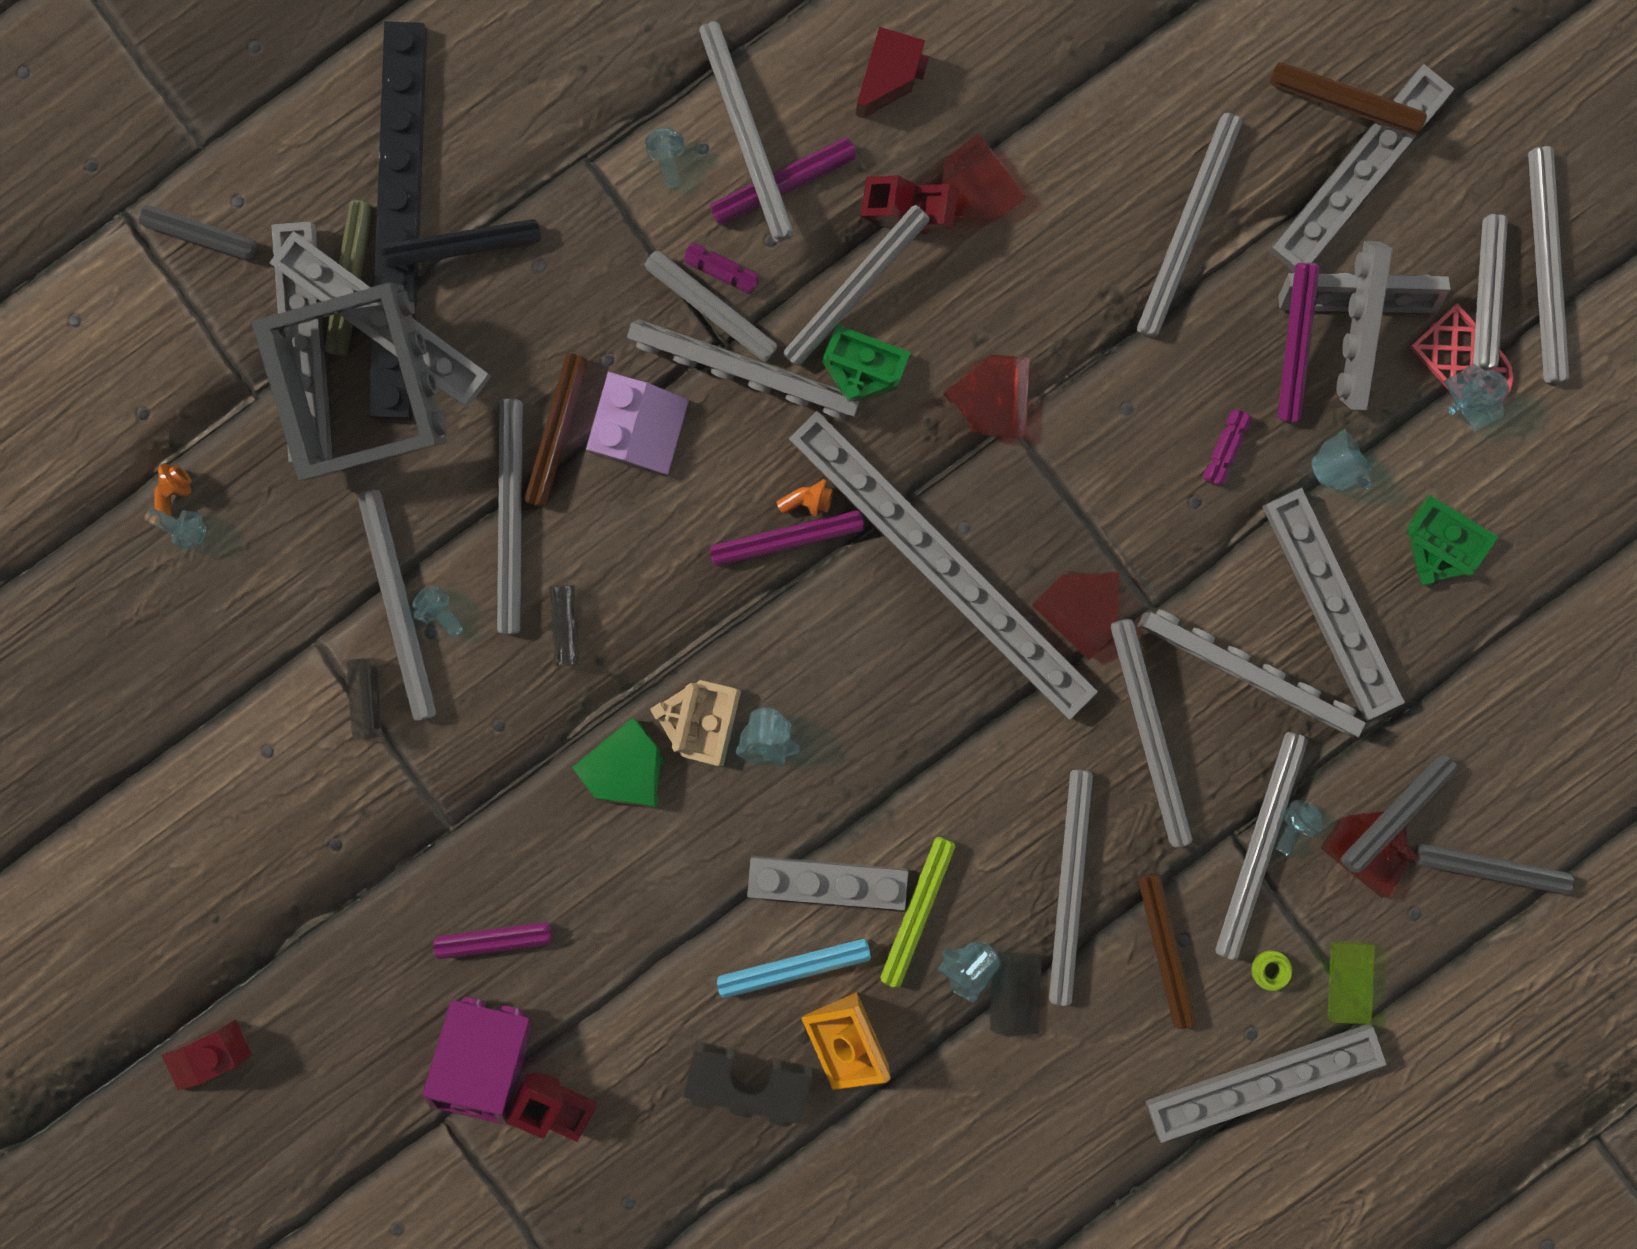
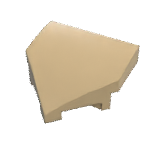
[650,680,742,766]

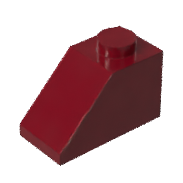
[856,27,930,118]
[161,1020,252,1091]

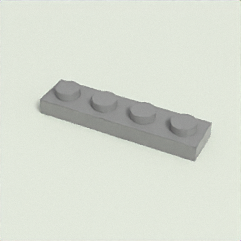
[1337,241,1392,410]
[1278,273,1451,313]
[747,856,908,910]

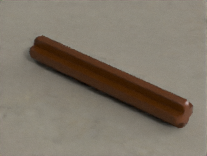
[1270,62,1427,135]
[525,353,588,507]
[1138,873,1196,1029]

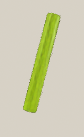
[881,837,955,988]

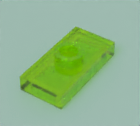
[1328,941,1375,1024]

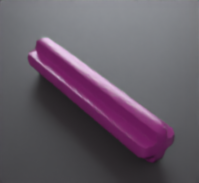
[433,922,552,959]

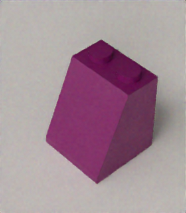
[422,997,532,1126]

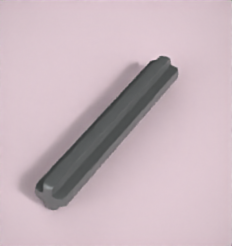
[1341,755,1458,873]
[1414,844,1574,895]

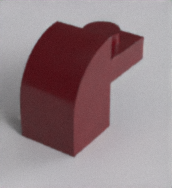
[860,175,959,234]
[507,1072,597,1142]

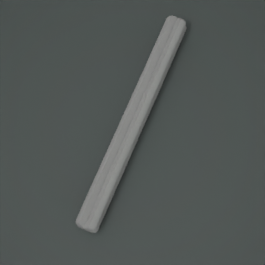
[699,21,794,242]
[1137,113,1242,337]
[1528,146,1569,383]
[497,399,523,634]
[357,490,437,721]
[1111,619,1192,848]
[1215,732,1308,960]
[1049,770,1093,1006]

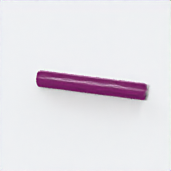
[710,138,856,225]
[1278,262,1320,422]
[710,510,864,566]

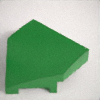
[822,325,911,402]
[1406,494,1499,585]
[572,717,664,808]

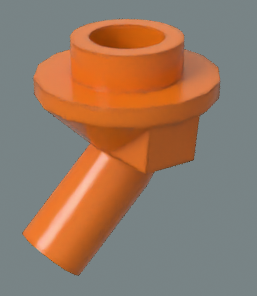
[154,463,192,520]
[777,479,833,518]

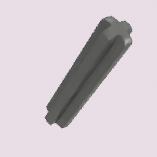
[139,205,257,261]

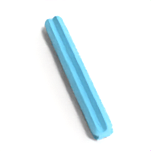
[717,939,871,998]

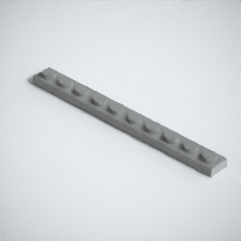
[789,411,1098,720]

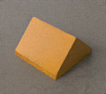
[801,992,891,1090]

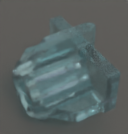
[1444,364,1509,432]
[1311,429,1373,491]
[736,707,800,766]
[938,942,1001,1003]

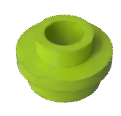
[1251,950,1292,991]

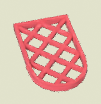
[1409,303,1513,409]

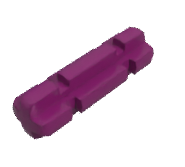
[684,243,759,294]
[1203,409,1252,486]

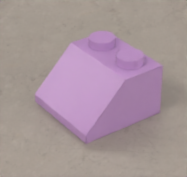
[586,372,689,476]

